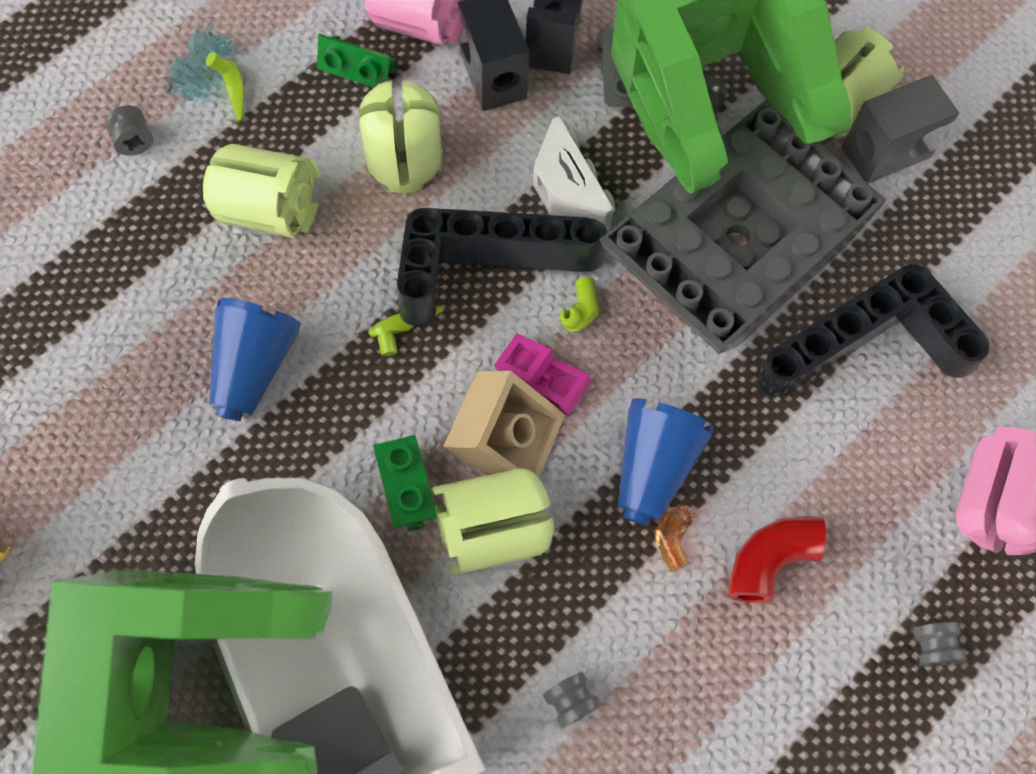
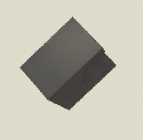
[841,75,959,184]

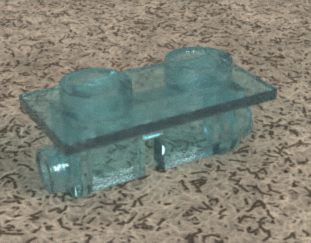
[166,20,232,101]

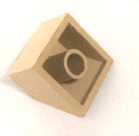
[443,371,565,478]

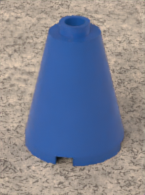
[209,298,301,422]
[618,398,715,526]

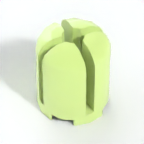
[831,27,904,139]
[359,80,443,194]
[203,144,320,238]
[432,468,554,576]

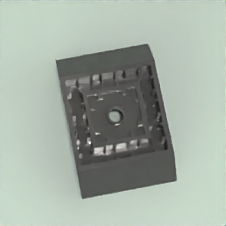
[599,99,886,354]

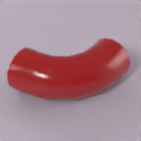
[728,516,826,603]

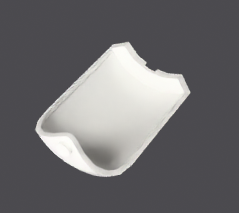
[195,478,486,774]

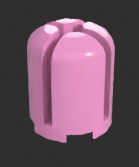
[365,0,464,45]
[955,427,1036,555]

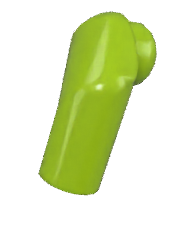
[559,277,599,332]

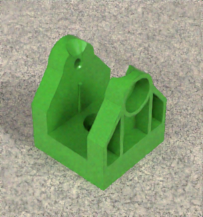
[611,0,851,194]
[32,569,332,774]

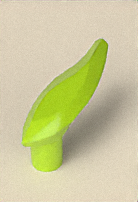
[206,52,244,123]
[368,306,443,356]

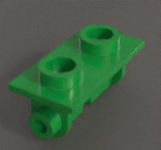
[317,34,398,88]
[373,435,437,531]

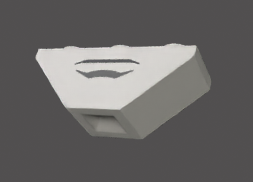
[533,116,616,230]

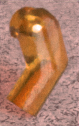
[654,504,694,572]

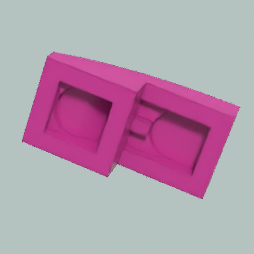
[494,333,591,415]

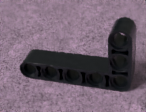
[397,208,607,326]
[757,264,990,397]

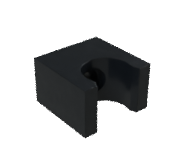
[458,0,529,111]
[525,0,583,74]

